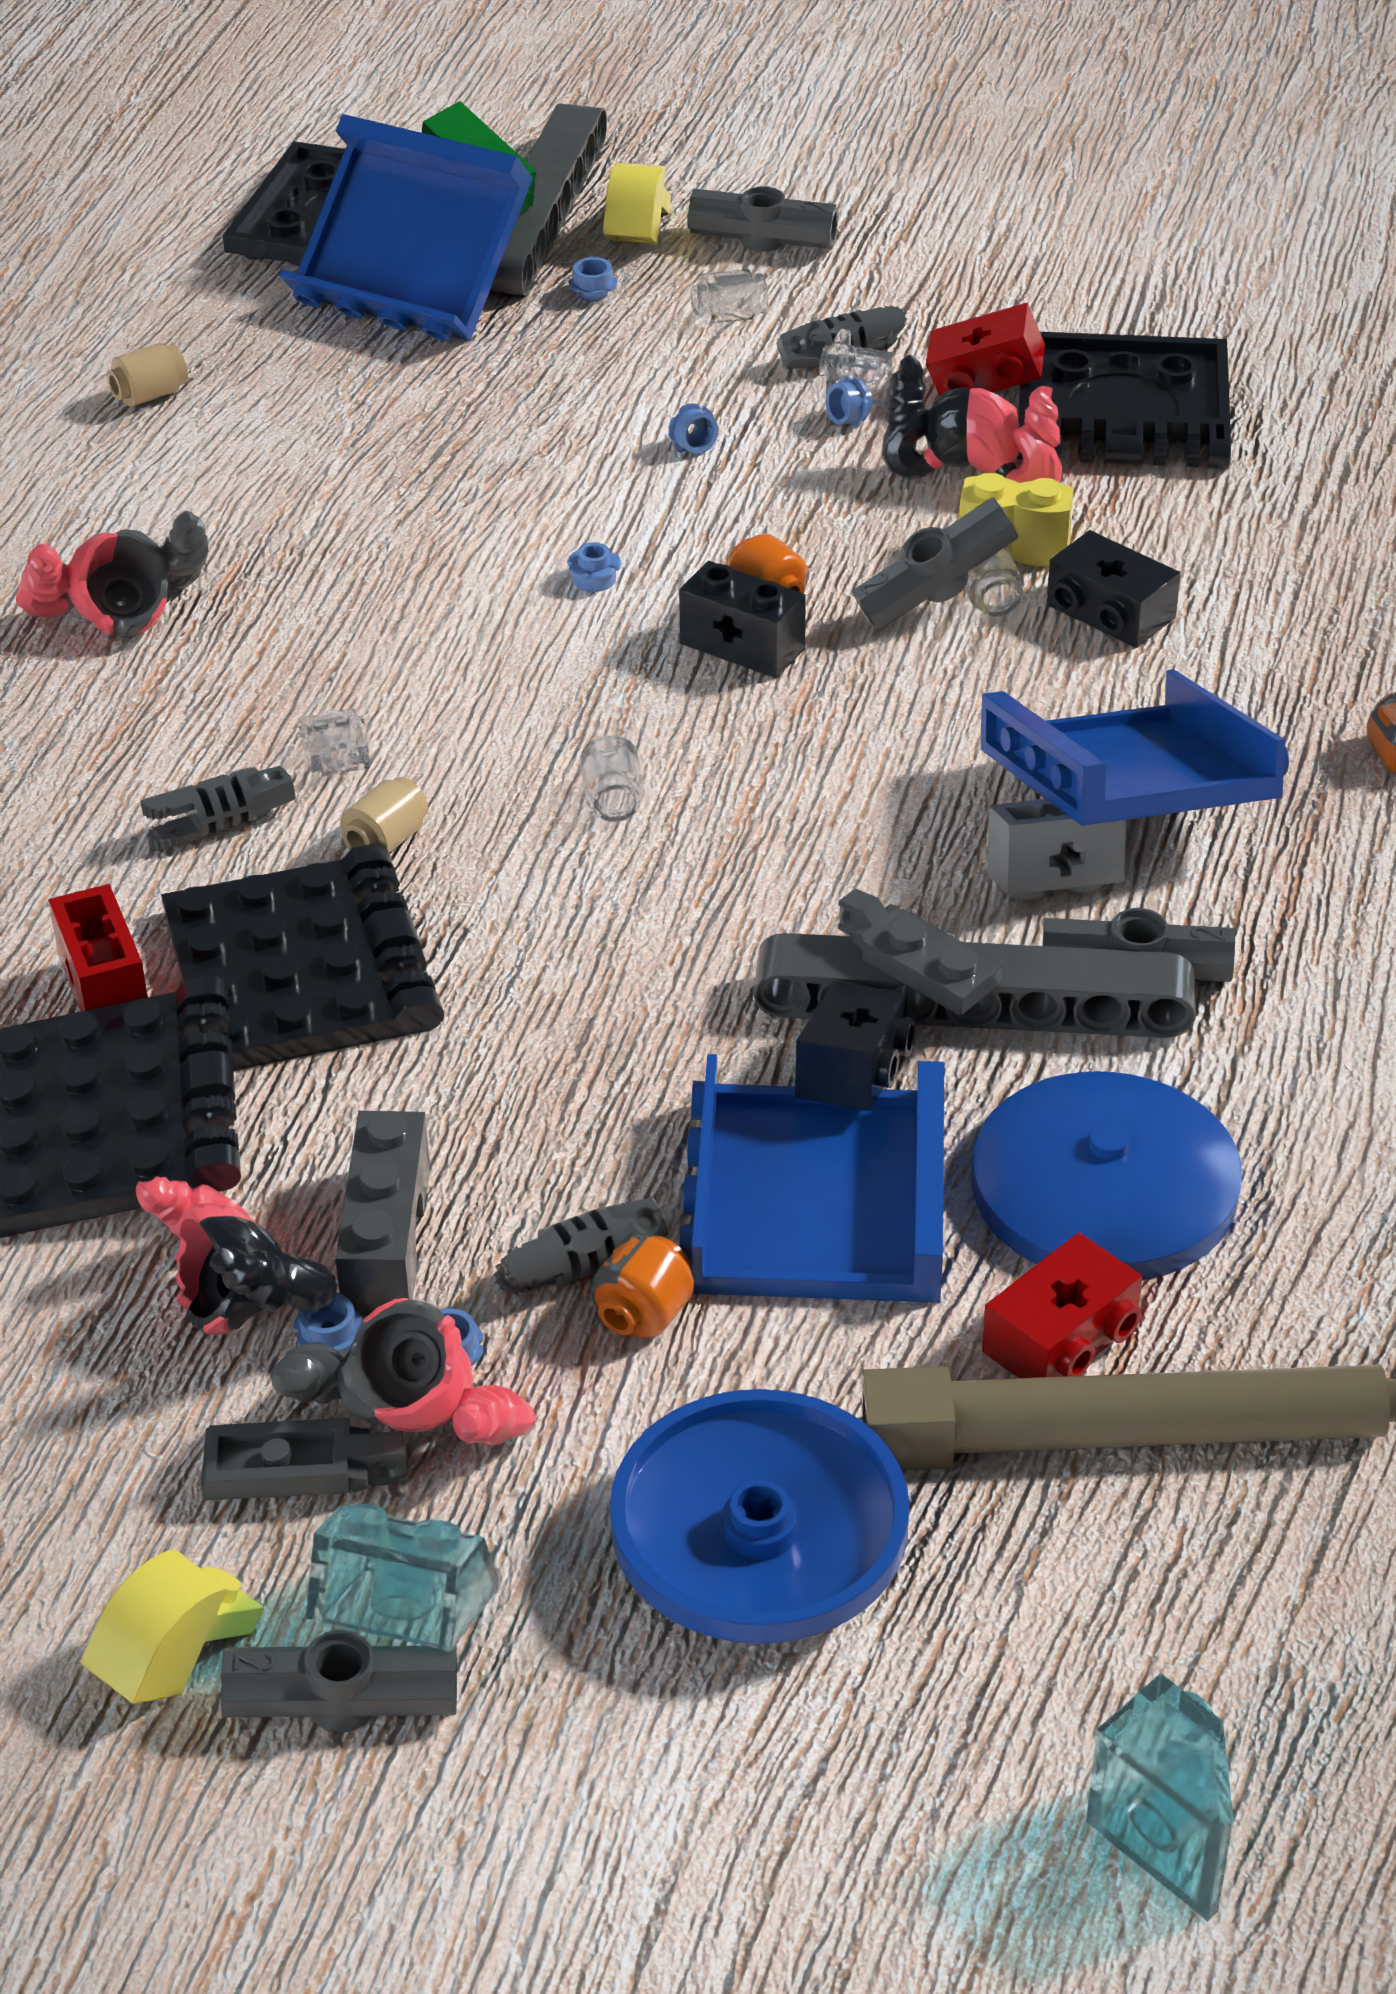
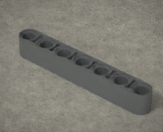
[490,103,607,296]
[753,933,1196,1038]

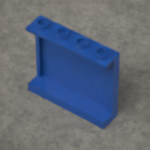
[279,114,533,342]
[981,669,1289,826]
[679,1054,945,1303]

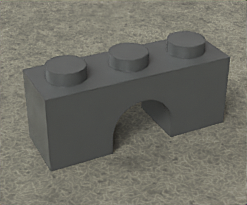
[335,1111,430,1316]

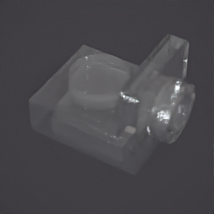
[819,329,892,407]
[298,708,370,778]

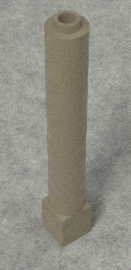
[861,1365,1396,1470]

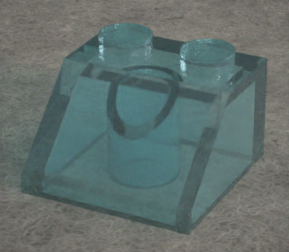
[305,1503,499,1652]
[1086,1673,1233,1921]

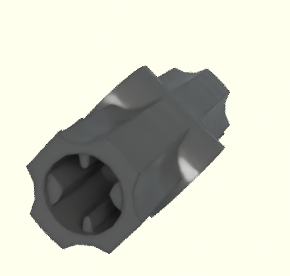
[687,186,839,251]
[852,497,1019,632]
[1042,908,1236,982]
[221,1629,457,1733]

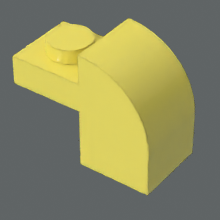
[603,163,671,245]
[80,1549,264,1704]

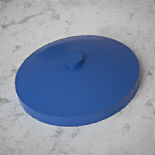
[972,1071,1242,1280]
[610,1389,909,1644]

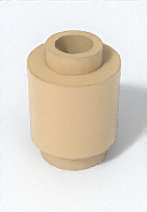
[107,343,188,407]
[340,777,428,853]

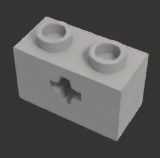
[988,799,1126,899]

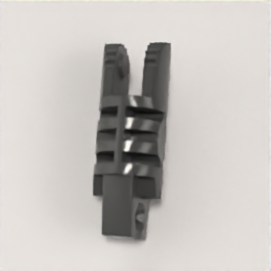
[776,305,907,369]
[140,766,296,851]
[493,1197,668,1295]

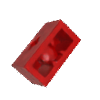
[926,302,1045,397]
[48,883,148,1011]
[982,1232,1142,1378]

